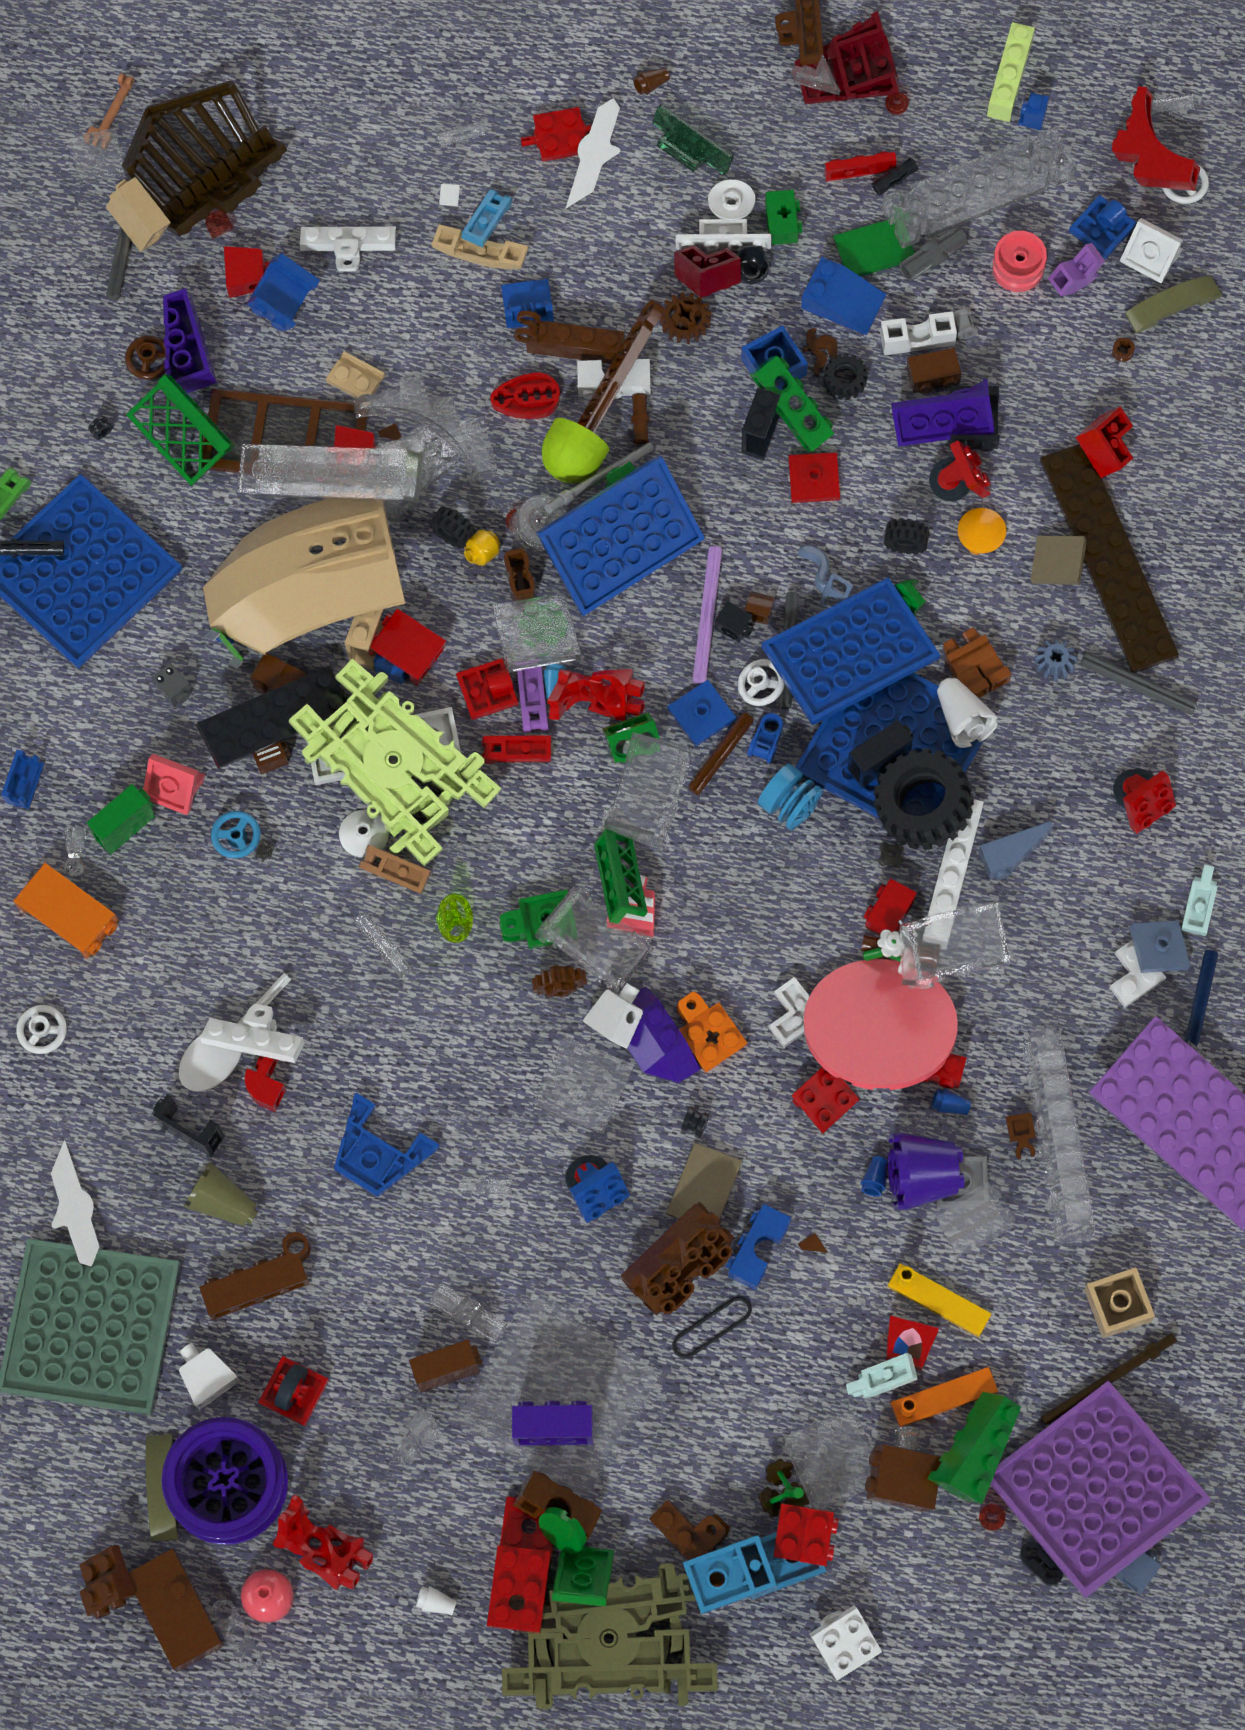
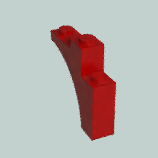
[1112,86,1200,191]

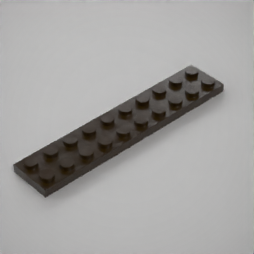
[1040,444,1179,673]

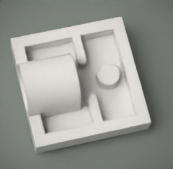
[809,1605,882,1680]

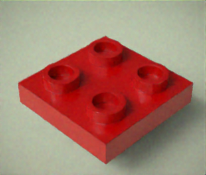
[456,658,518,720]

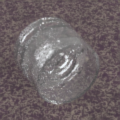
[509,494,567,553]

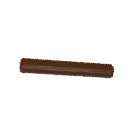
[688,712,753,795]

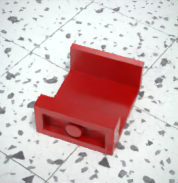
[369,608,446,687]

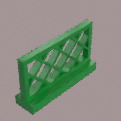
[126,375,235,486]

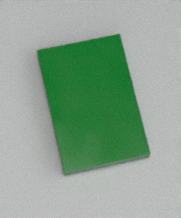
[833,216,915,276]
[552,1547,615,1607]

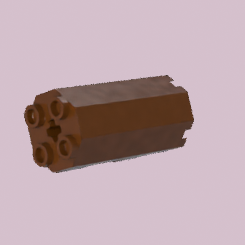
[620,1202,735,1316]

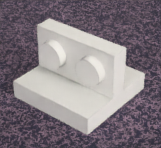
[1120,218,1183,283]

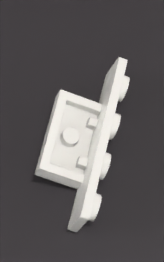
[676,219,771,252]

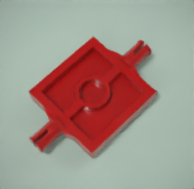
[520,107,592,162]

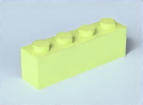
[987,22,1035,122]

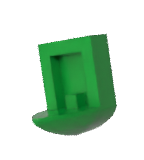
[894,579,926,615]

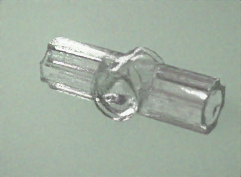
[429,1283,507,1343]

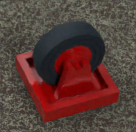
[929,441,991,502]
[1113,768,1176,834]
[258,1356,329,1427]

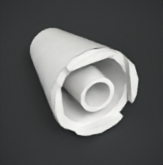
[937,678,997,748]

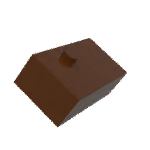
[128,1549,224,1672]

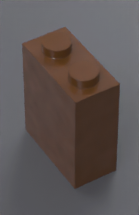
[409,1339,482,1393]
[865,1444,941,1512]

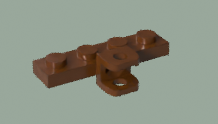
[775,0,825,66]
[649,1500,730,1587]

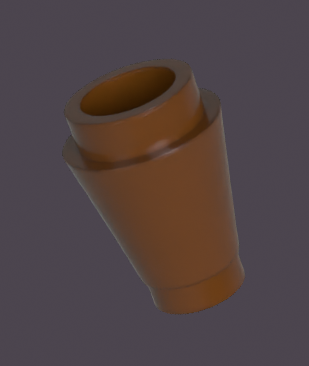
[633,67,670,95]

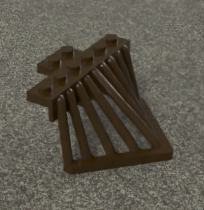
[122,80,288,237]

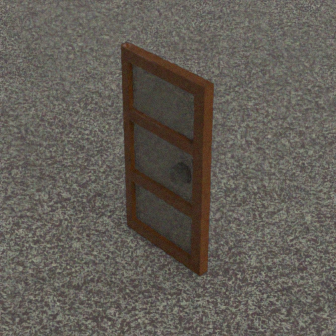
[203,388,370,486]

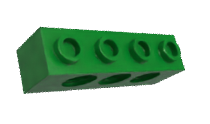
[749,356,835,452]

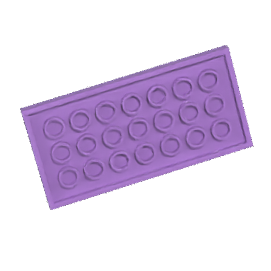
[1088,1016,1245,1231]

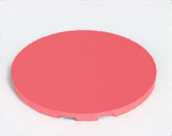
[804,959,958,1090]

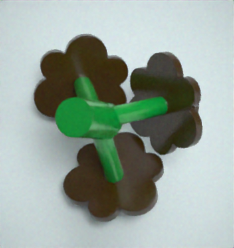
[758,1459,811,1517]

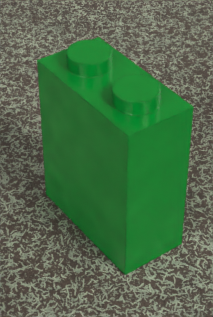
[86,784,155,855]

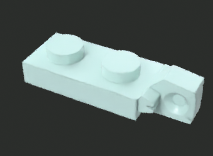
[1181,865,1218,936]
[846,1353,918,1398]

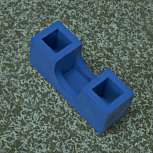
[726,1204,791,1291]

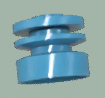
[757,764,823,831]

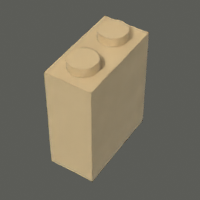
[106,177,171,252]

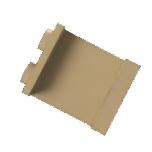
[345,609,384,670]

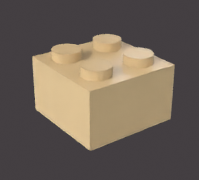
[1084,1267,1155,1338]

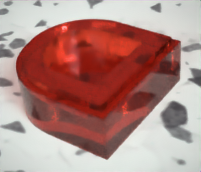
[205,211,233,239]

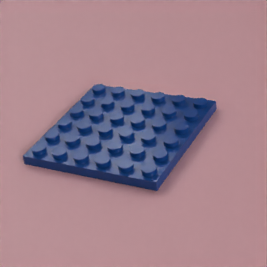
[0,474,183,669]
[795,673,997,818]

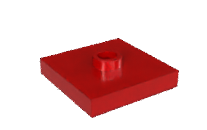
[788,452,840,503]

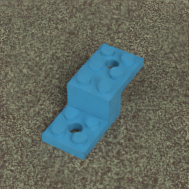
[683,1532,826,1615]

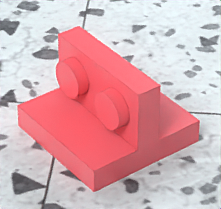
[143,754,205,815]

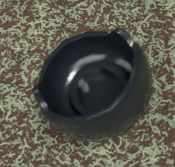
[737,245,770,285]

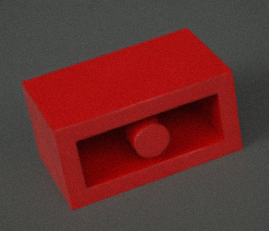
[863,878,917,935]

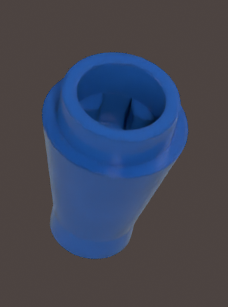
[931,1088,971,1116]
[860,1156,887,1197]

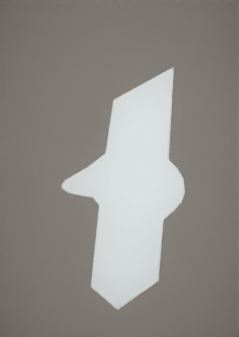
[565,98,620,209]
[51,1140,99,1267]

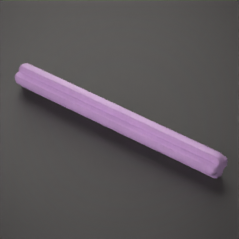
[693,546,722,684]

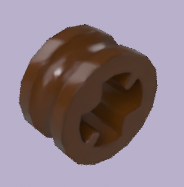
[1112,337,1135,362]

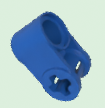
[747,713,783,764]

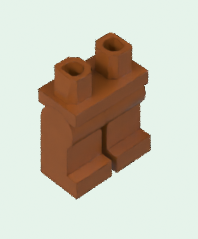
[942,627,1012,698]

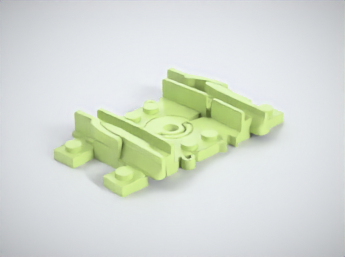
[289,659,501,866]

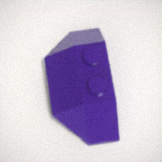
[627,986,700,1083]

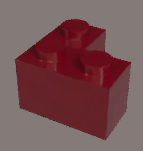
[674,245,741,298]

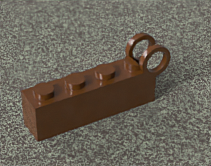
[513,311,625,364]
[199,1232,311,1320]

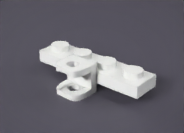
[300,226,396,271]
[200,1004,305,1063]

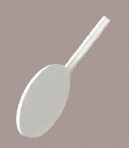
[179,973,291,1092]

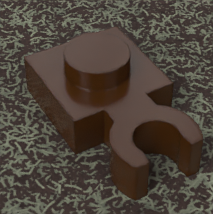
[1005,1112,1036,1159]

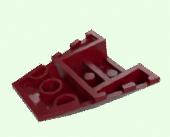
[794,10,900,104]

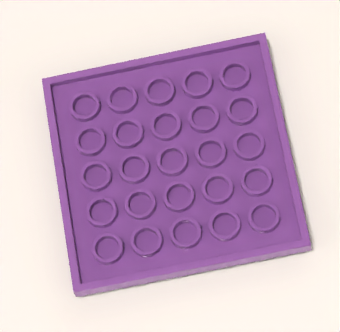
[990,1381,1211,1598]

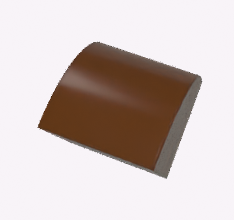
[745,591,776,625]

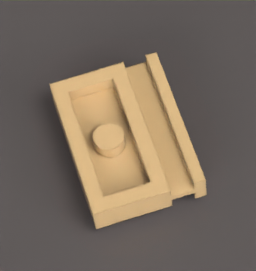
[326,351,385,404]

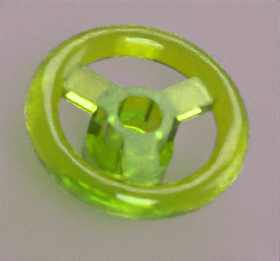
[436,893,473,943]

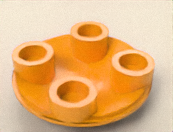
[957,508,1006,555]

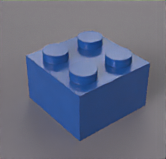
[741,325,808,390]

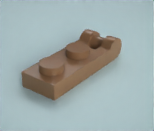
[358,844,432,894]

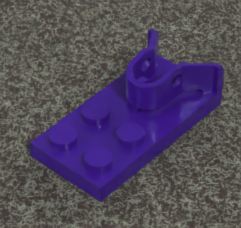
[891,379,995,447]

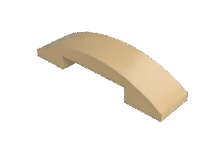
[431,225,529,269]

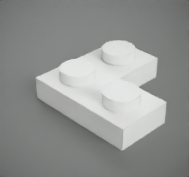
[1110,941,1166,1008]
[769,977,809,1048]

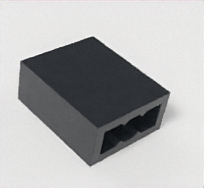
[847,720,913,788]

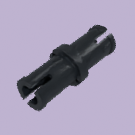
[871,157,919,196]

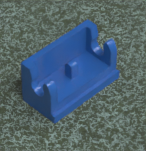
[1,750,45,809]

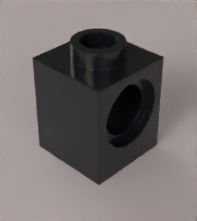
[715,601,754,643]

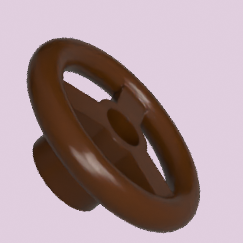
[125,335,166,380]

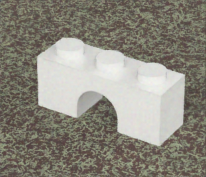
[880,311,957,355]
[577,359,651,400]

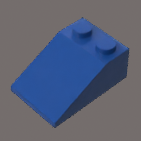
[801,257,886,335]

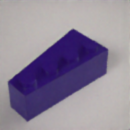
[163,288,217,393]

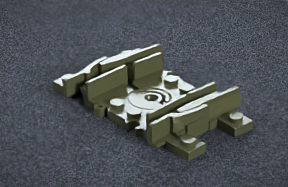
[502,1563,718,1711]

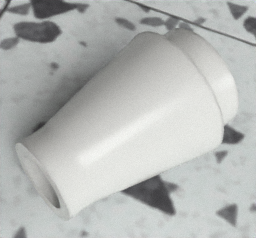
[415,1586,457,1615]

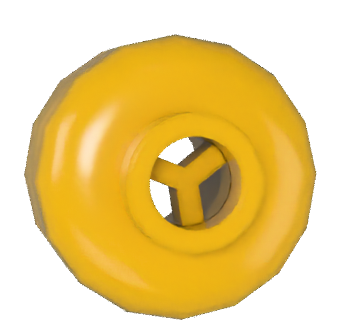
[464,530,500,566]

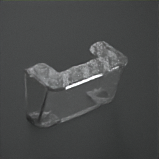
[899,902,1010,990]

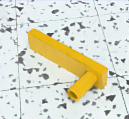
[887,1263,992,1338]

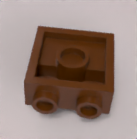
[79,1545,135,1619]

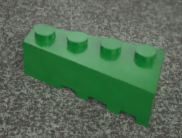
[927,1392,1021,1504]

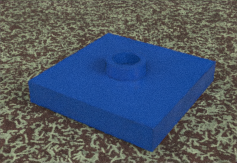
[667,680,736,747]

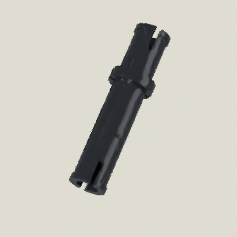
[0,538,65,558]

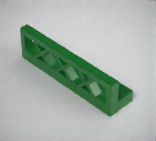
[594,829,648,924]

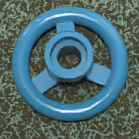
[211,811,261,859]

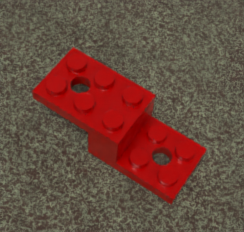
[487,1496,554,1634]

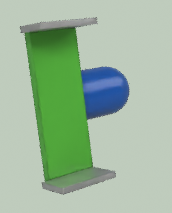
[205,628,244,669]

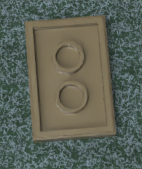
[666,1143,742,1219]

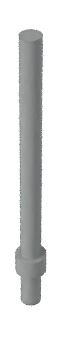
[545,442,654,513]

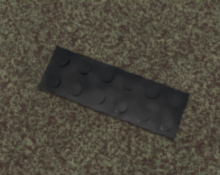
[196,666,347,769]

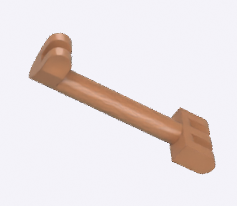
[84,73,135,151]

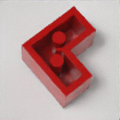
[1075,406,1133,478]

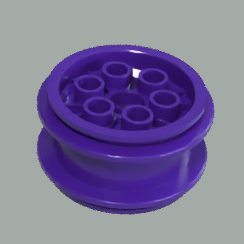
[162,1417,288,1545]

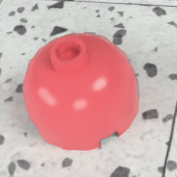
[240,1569,294,1623]

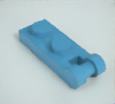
[462,189,513,248]

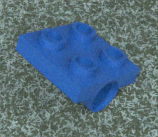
[1069,195,1137,260]

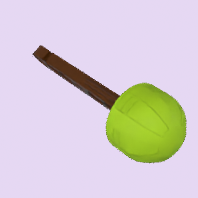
[542,300,664,483]

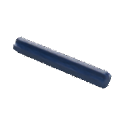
[1185,950,1218,1047]

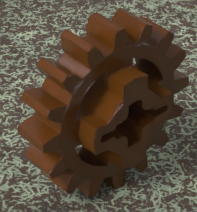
[659,292,711,344]
[531,965,587,998]

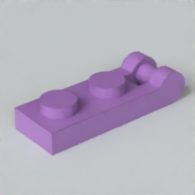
[517,663,548,733]

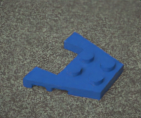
[334,1093,440,1197]

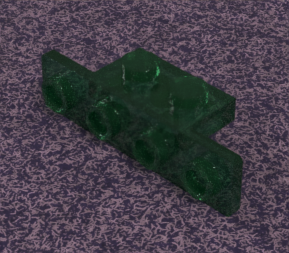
[652,104,734,175]

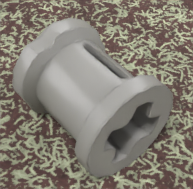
[953,308,978,340]

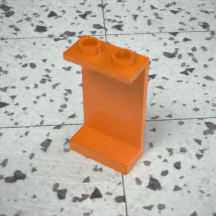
[13,863,118,959]

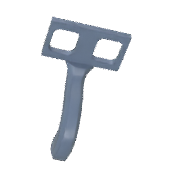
[798,544,853,609]

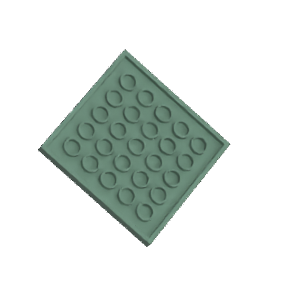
[0,1239,181,1416]

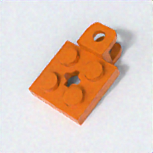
[676,992,748,1073]

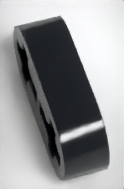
[1019,1542,1064,1586]

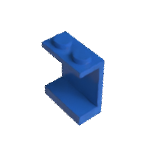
[246,253,320,331]

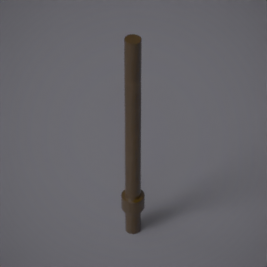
[1040,1333,1177,1425]

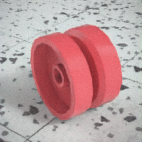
[992,231,1047,292]

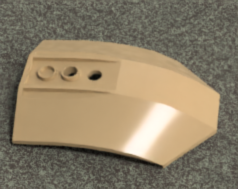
[203,486,405,655]

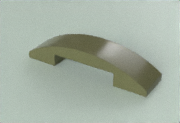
[1125,276,1222,334]
[146,1434,178,1542]

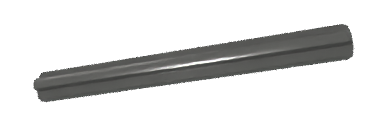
[106,171,144,301]

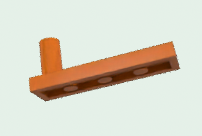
[890,1367,998,1428]

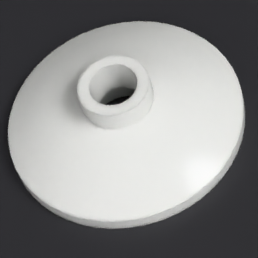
[708,180,755,220]
[339,810,389,858]

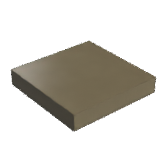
[1030,536,1087,585]

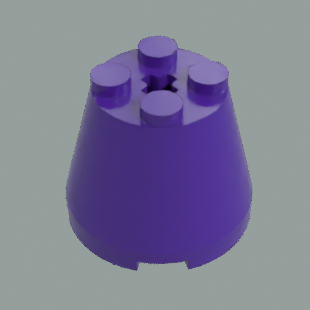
[887,1132,965,1211]

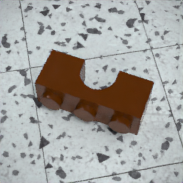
[513,1470,602,1539]

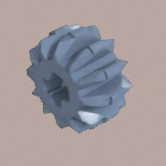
[1034,638,1077,681]

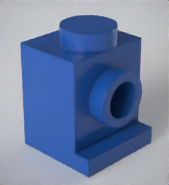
[1018,92,1049,130]

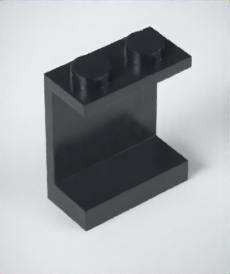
[949,386,1000,452]
[741,388,781,460]
[153,1094,225,1157]

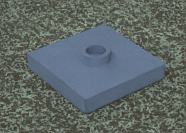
[1129,921,1191,973]

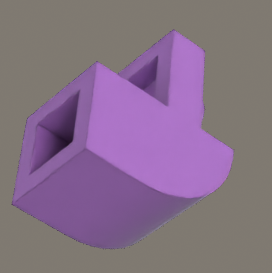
[1048,243,1105,297]

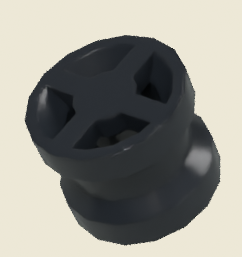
[681,1106,710,1137]

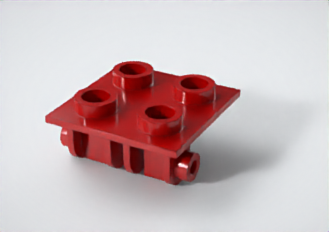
[791,1067,860,1134]

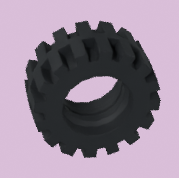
[824,353,867,400]
[429,506,476,549]
[884,518,929,555]

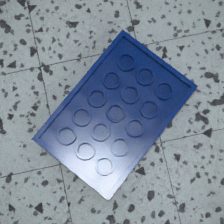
[536,455,705,616]
[761,577,940,726]

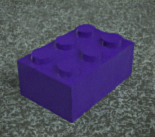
[512,1401,594,1446]

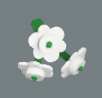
[863,920,918,975]

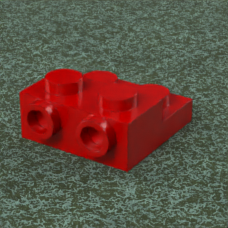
[773,1503,839,1566]

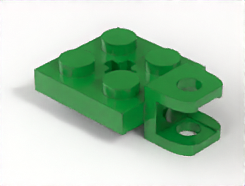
[500,889,578,949]

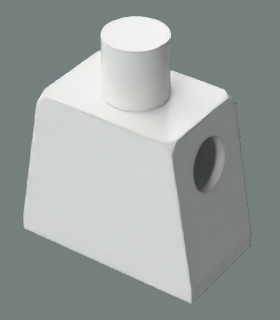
[583,983,643,1049]
[178,1343,240,1410]

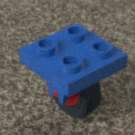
[565,1155,630,1223]

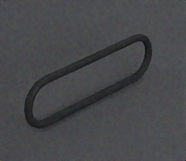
[672,1297,752,1358]

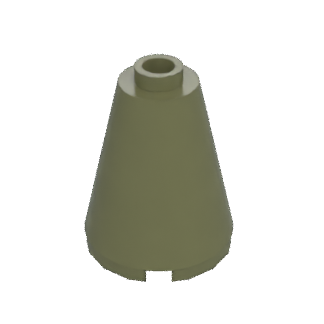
[184,1162,258,1226]

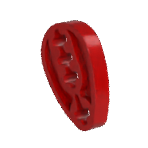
[490,372,560,419]

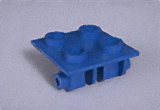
[501,279,554,329]

